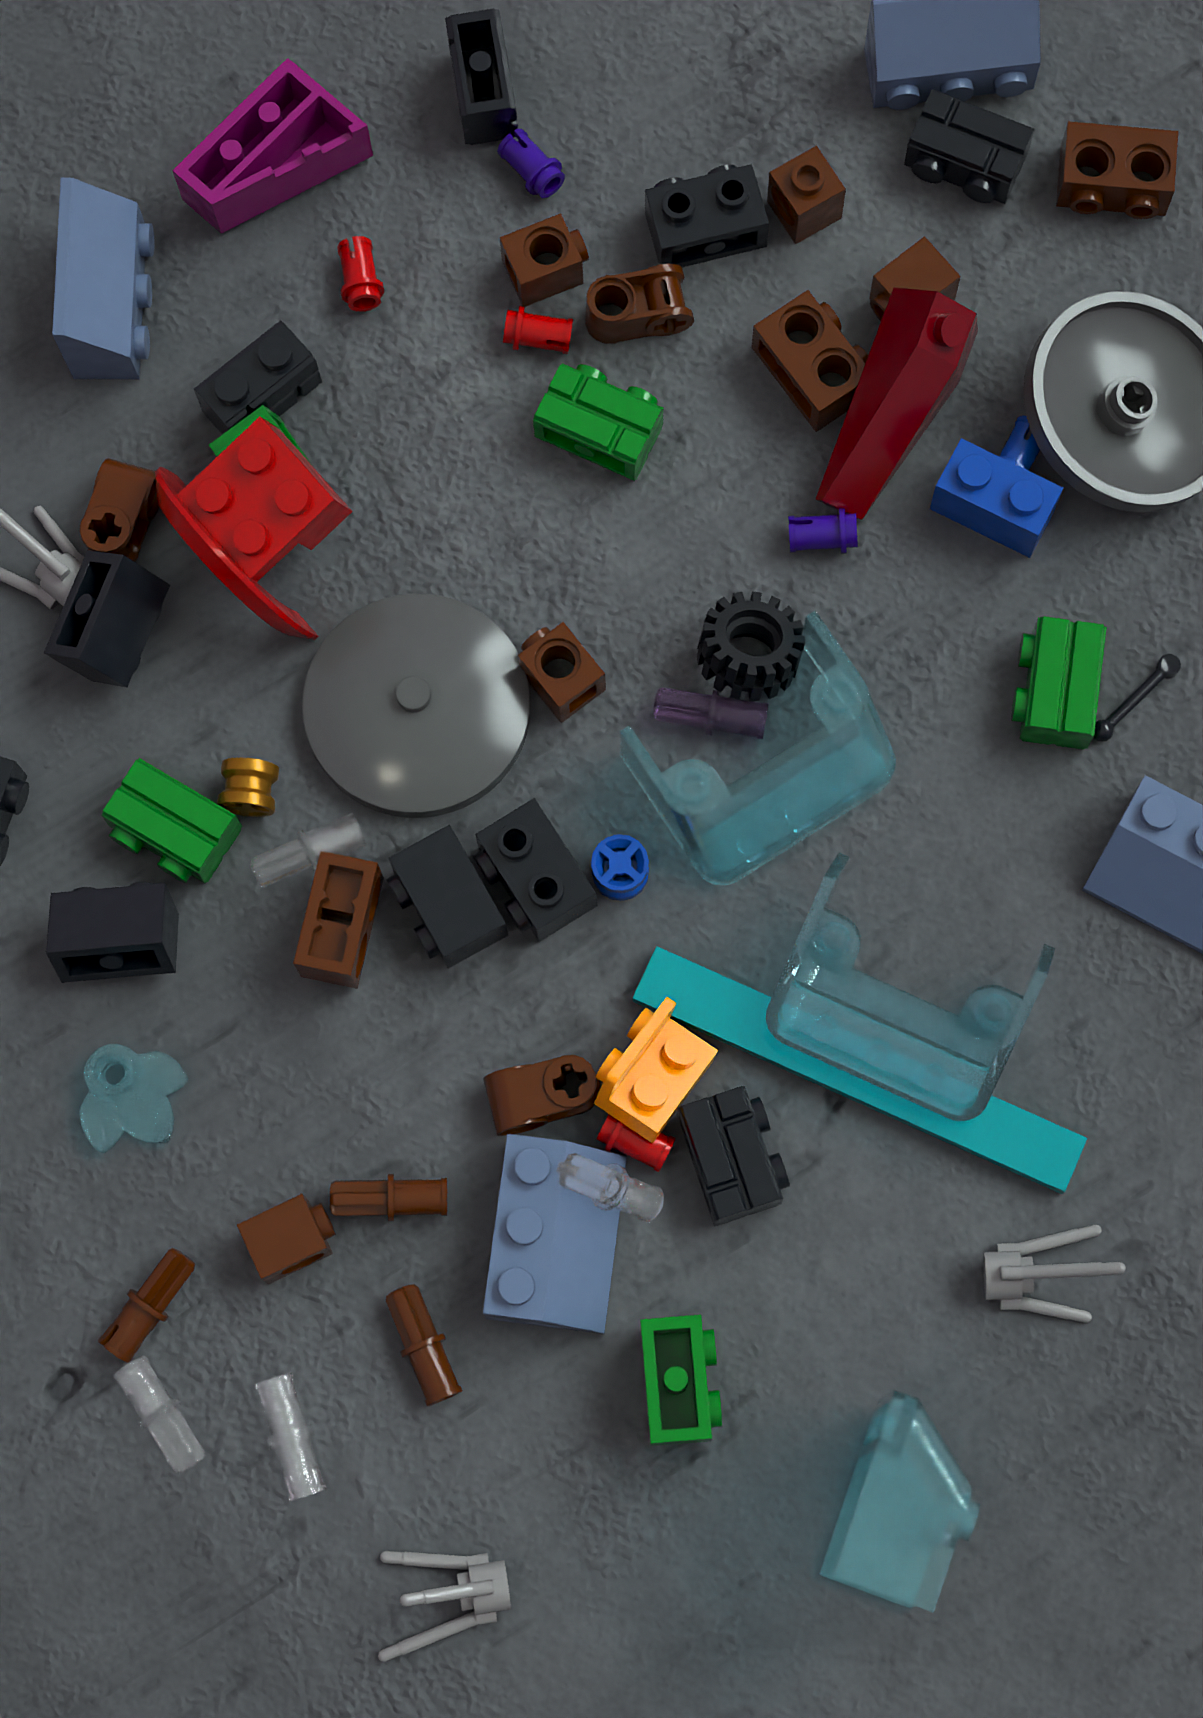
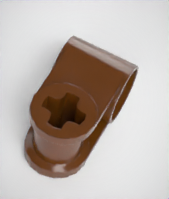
[585,264,694,344]
[79,458,159,562]
[483,1055,601,1136]

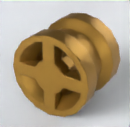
[217,757,279,817]

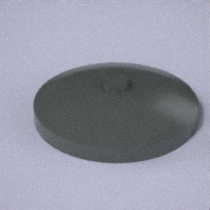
[1023,291,1203,512]
[302,594,531,818]

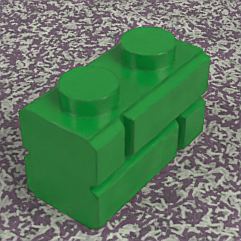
[533,363,663,481]
[1011,616,1107,750]
[101,758,242,883]

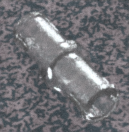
[255,1372,327,1501]

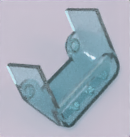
[620,610,896,885]
[766,852,1055,1121]
[819,1389,980,1613]

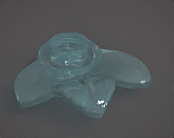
[79,1044,189,1153]

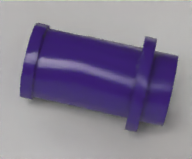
[497,128,565,198]
[788,508,858,554]

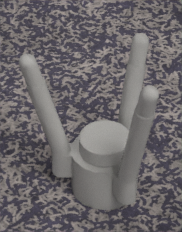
[0,506,84,610]
[983,1225,1126,1323]
[378,1551,511,1662]

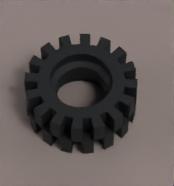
[697,591,805,702]

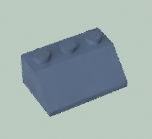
[864,0,1041,110]
[52,178,155,379]
[1082,775,1203,954]
[483,1134,627,1334]

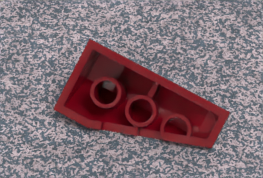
[815,287,978,520]

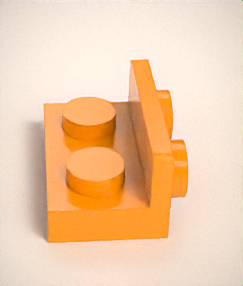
[594,997,718,1144]

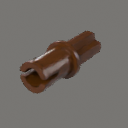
[330,1174,447,1221]
[98,1248,195,1363]
[386,1284,463,1406]

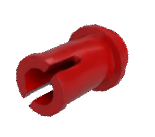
[337,236,385,312]
[503,306,573,354]
[596,1114,676,1172]

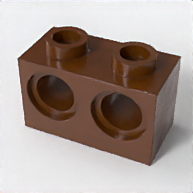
[1056,121,1179,219]
[752,290,868,432]
[293,851,384,989]

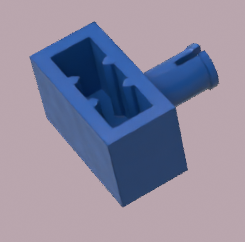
[930,415,1063,558]

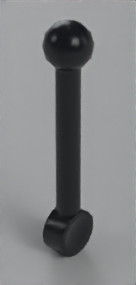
[1094,654,1181,742]

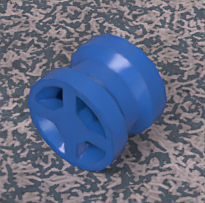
[591,834,649,901]

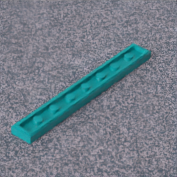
[632,946,1088,1194]

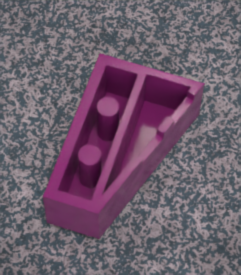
[172,58,373,234]

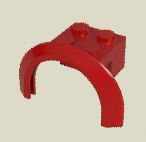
[155,416,353,640]

